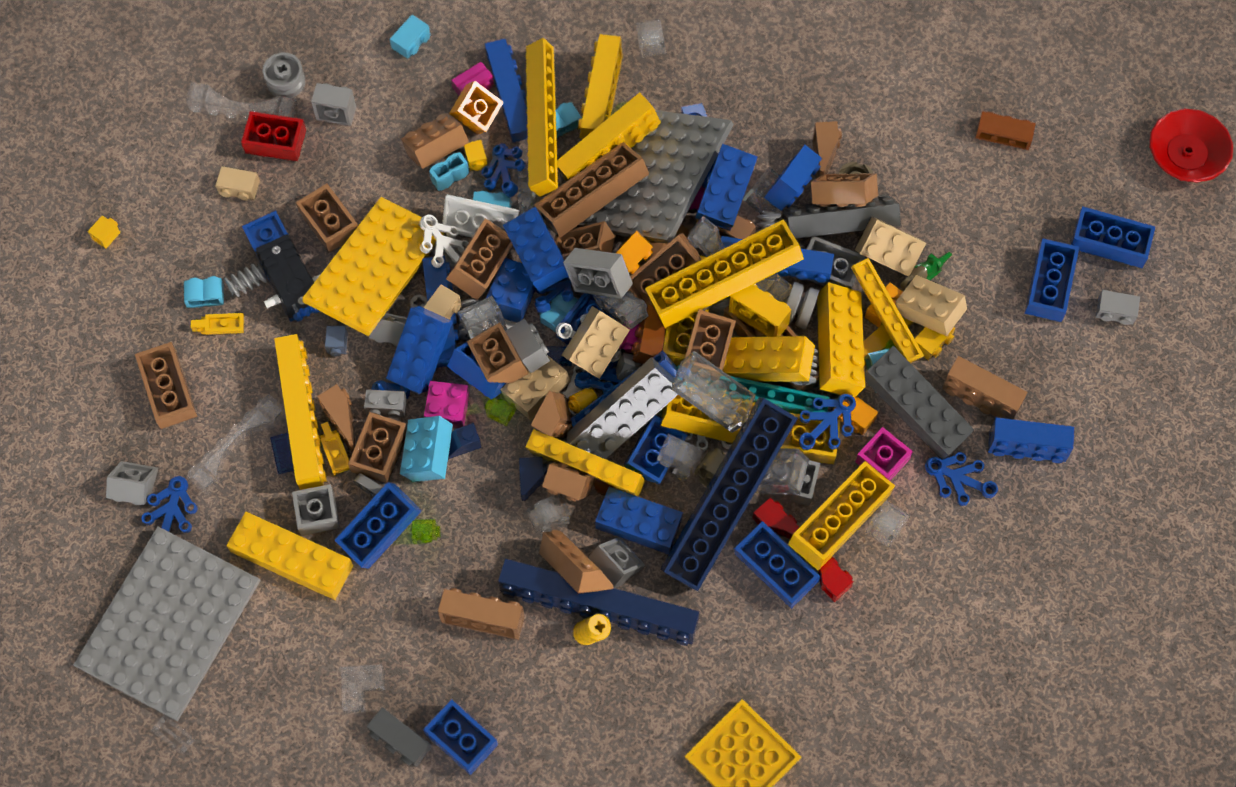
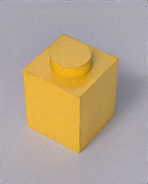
[464,140,487,171]
[88,215,120,249]

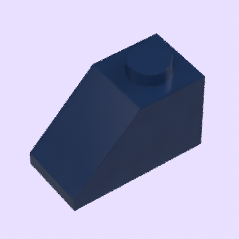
[448,423,482,459]
[519,457,547,501]

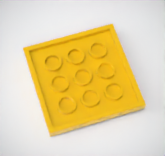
[685,699,801,787]

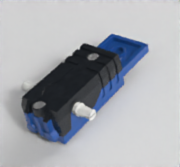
[242,211,321,322]

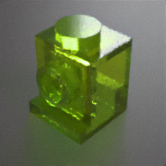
[485,398,516,427]
[412,519,441,544]

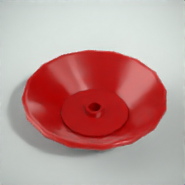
[1149,108,1233,183]

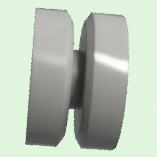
[262,52,306,99]
[785,282,819,329]

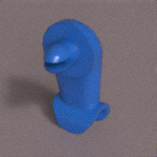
[371,380,410,399]

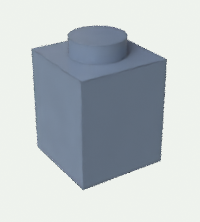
[325,326,348,356]

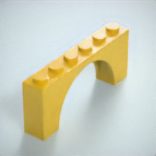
[526,429,645,497]

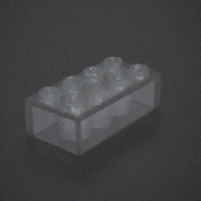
[671,351,756,433]

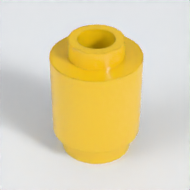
[568,388,597,413]

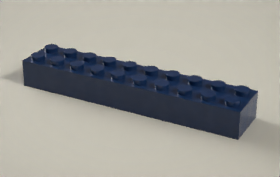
[660,397,798,591]
[498,559,700,646]

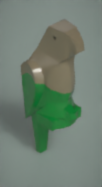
[899,252,952,290]

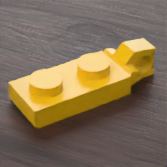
[191,313,244,335]
[320,422,350,475]

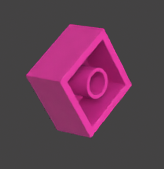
[424,381,470,428]
[855,427,913,481]

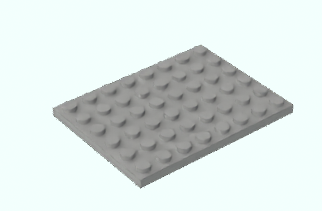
[578,110,734,244]
[73,527,261,722]

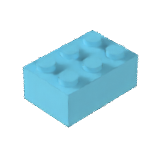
[400,416,453,482]

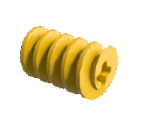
[573,614,611,645]

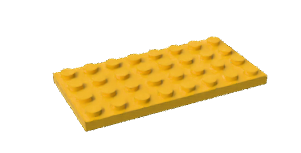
[302,197,445,336]

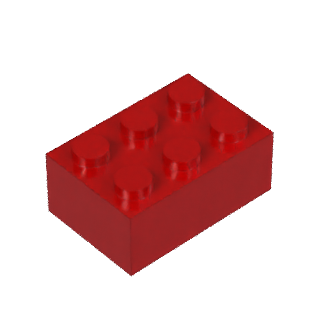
[241,111,306,162]

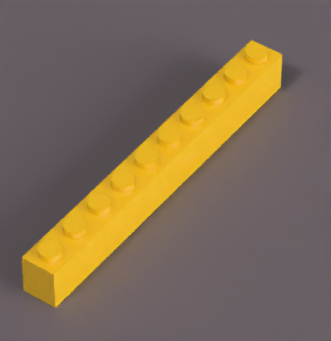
[525,38,558,197]

